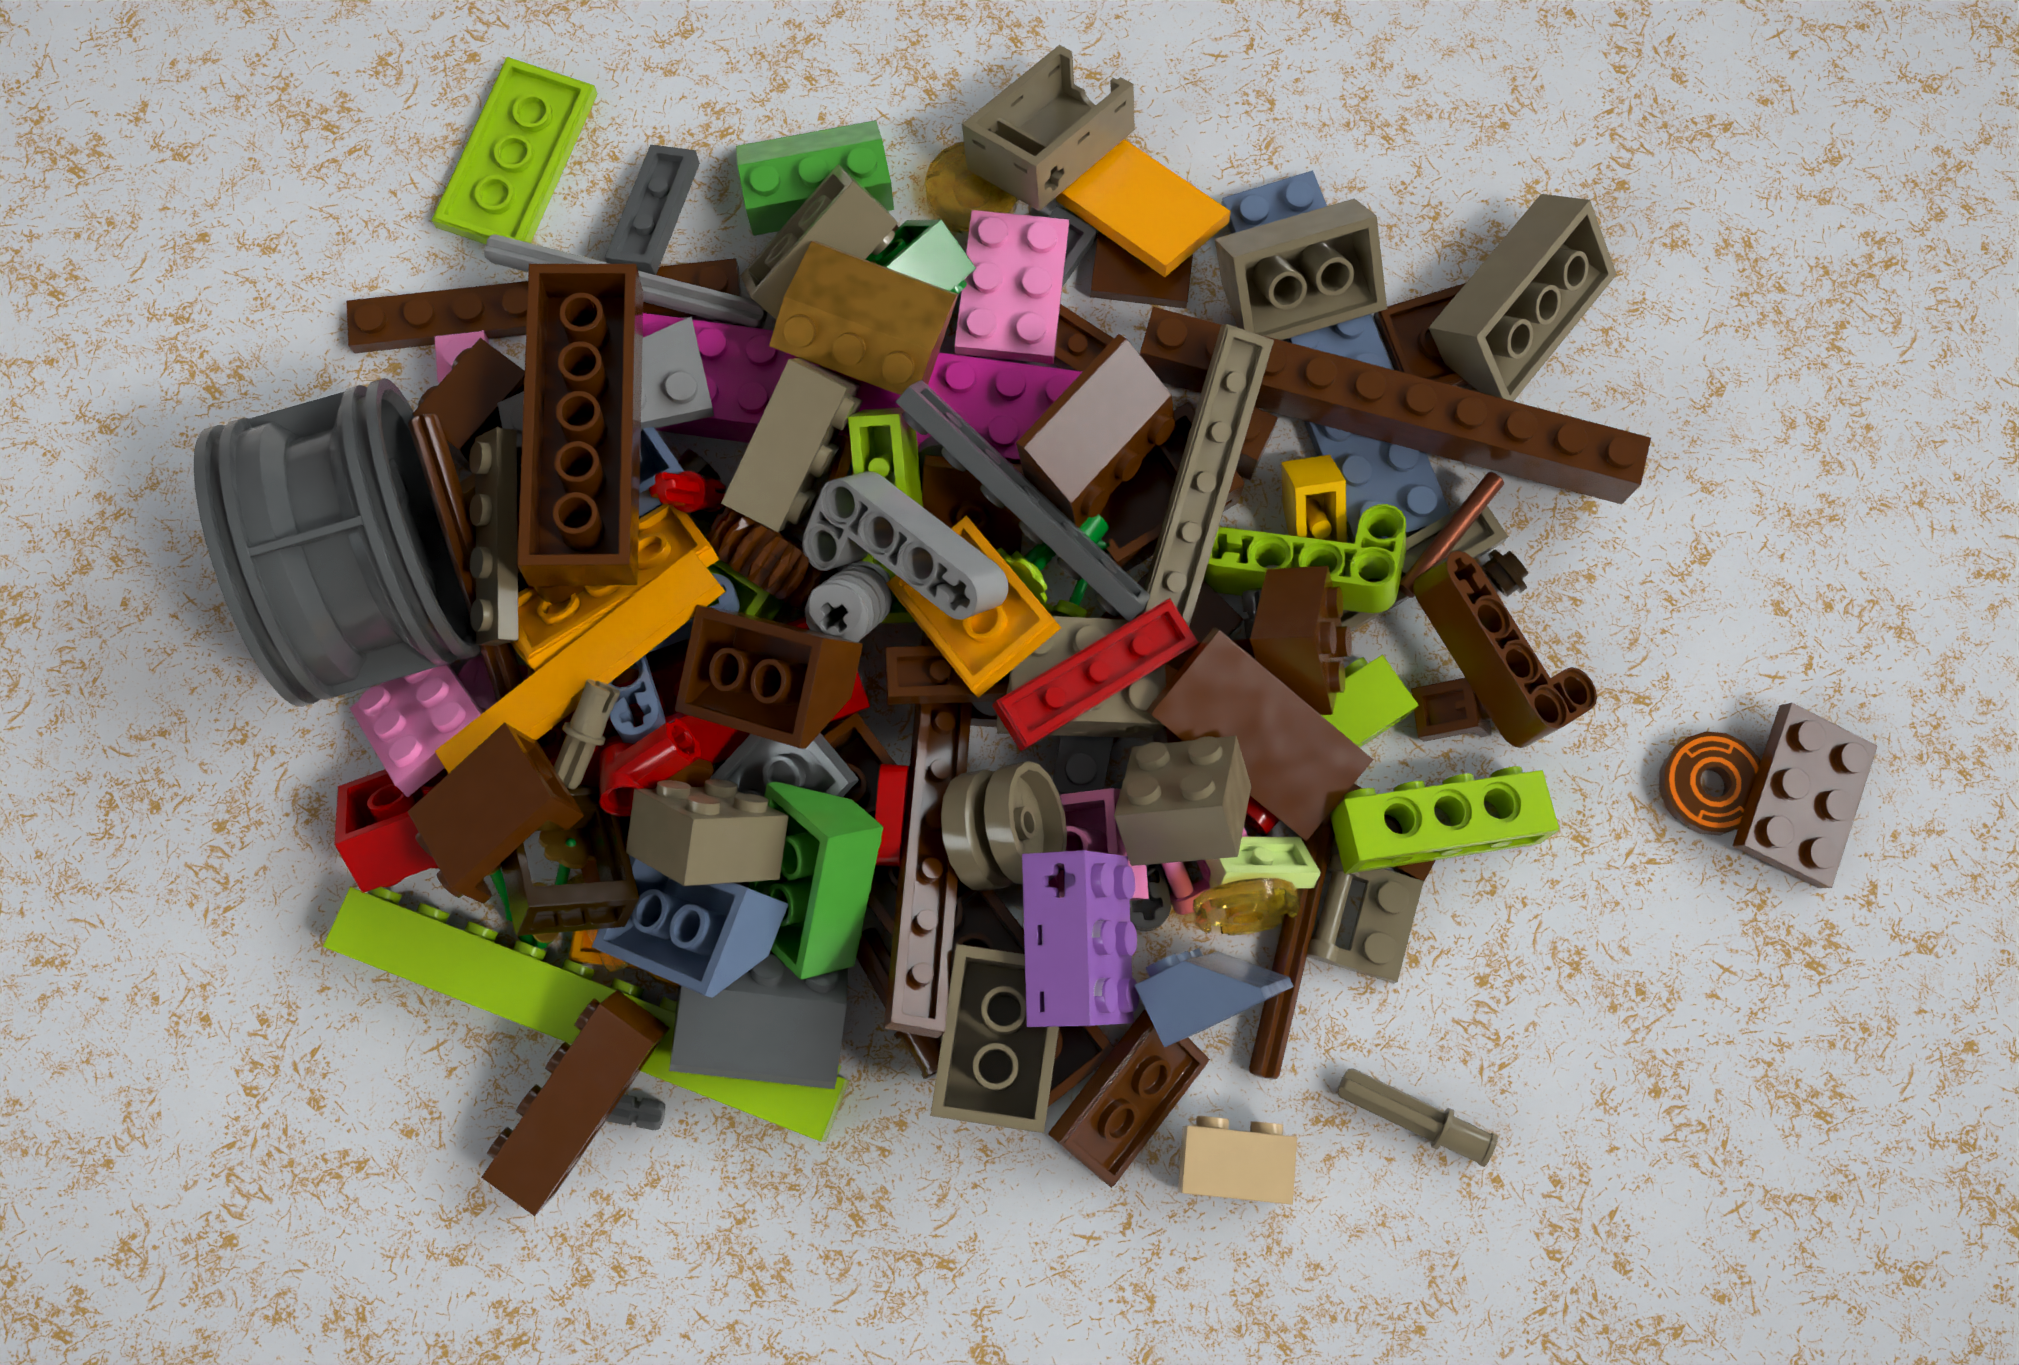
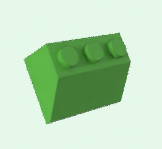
[736,120,894,236]
[748,782,883,980]

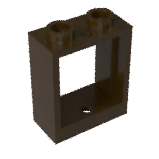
[501,785,639,936]

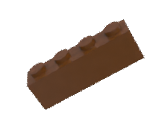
[481,990,670,1216]

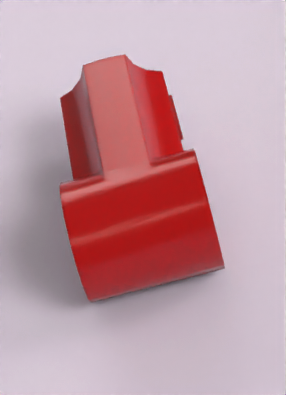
[599,718,701,816]

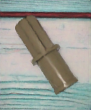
[554,679,620,789]

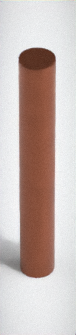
[1399,472,1504,598]

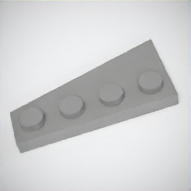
[497,317,714,457]

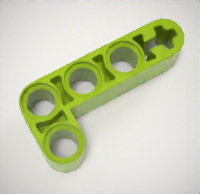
[1203,504,1406,613]

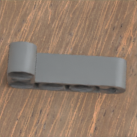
[802,471,1008,619]

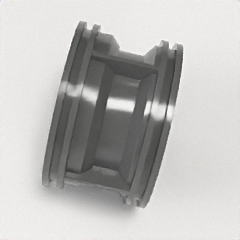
[194,378,480,707]

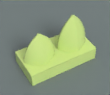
[1205,837,1321,911]

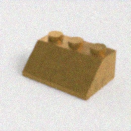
[769,240,958,395]

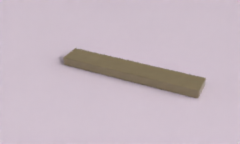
[1134,324,1274,627]

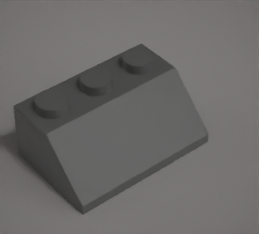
[669,953,848,1089]

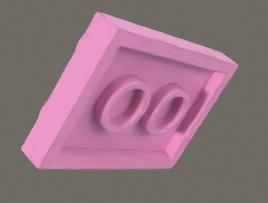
[954,210,1069,364]
[350,664,482,797]

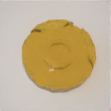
[925,142,1019,234]
[1192,878,1301,936]

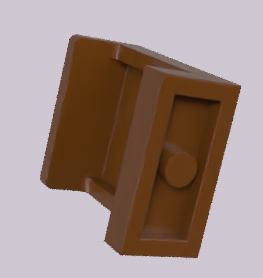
[407,722,584,904]

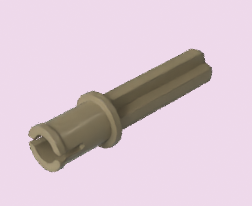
[1338,1068,1498,1167]

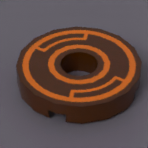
[1659,731,1761,836]

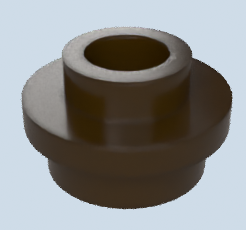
[1481,549,1529,597]

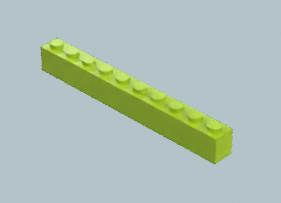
[323,887,850,1142]

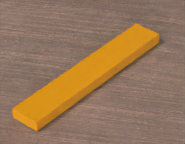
[435,550,726,774]

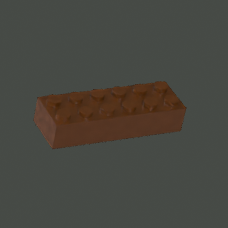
[517,264,644,586]

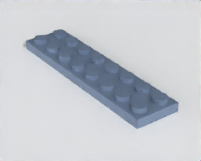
[1221,170,1450,544]

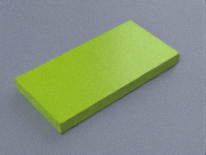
[431,57,598,244]

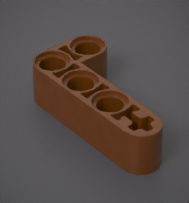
[1413,551,1597,748]

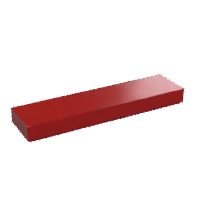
[992,598,1199,751]

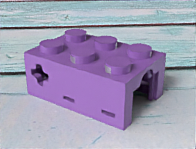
[1022,850,1139,1027]

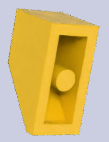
[1281,455,1347,543]

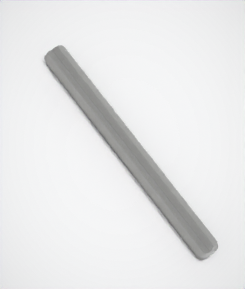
[484,234,768,329]

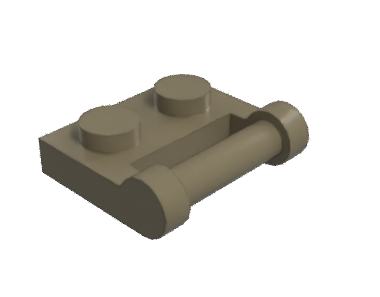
[1307,854,1424,984]

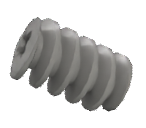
[805,561,893,642]

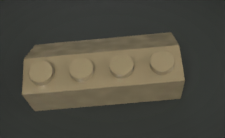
[1429,194,1617,401]

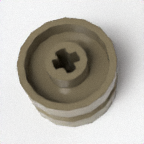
[941,761,1067,891]

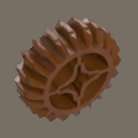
[706,506,838,612]

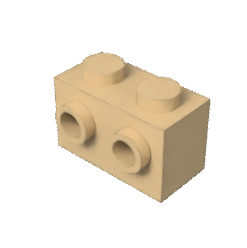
[1177,1116,1297,1205]

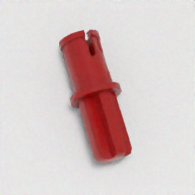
[649,471,726,513]

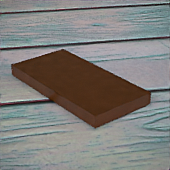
[1146,627,1374,841]

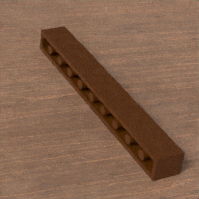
[1140,307,1651,505]

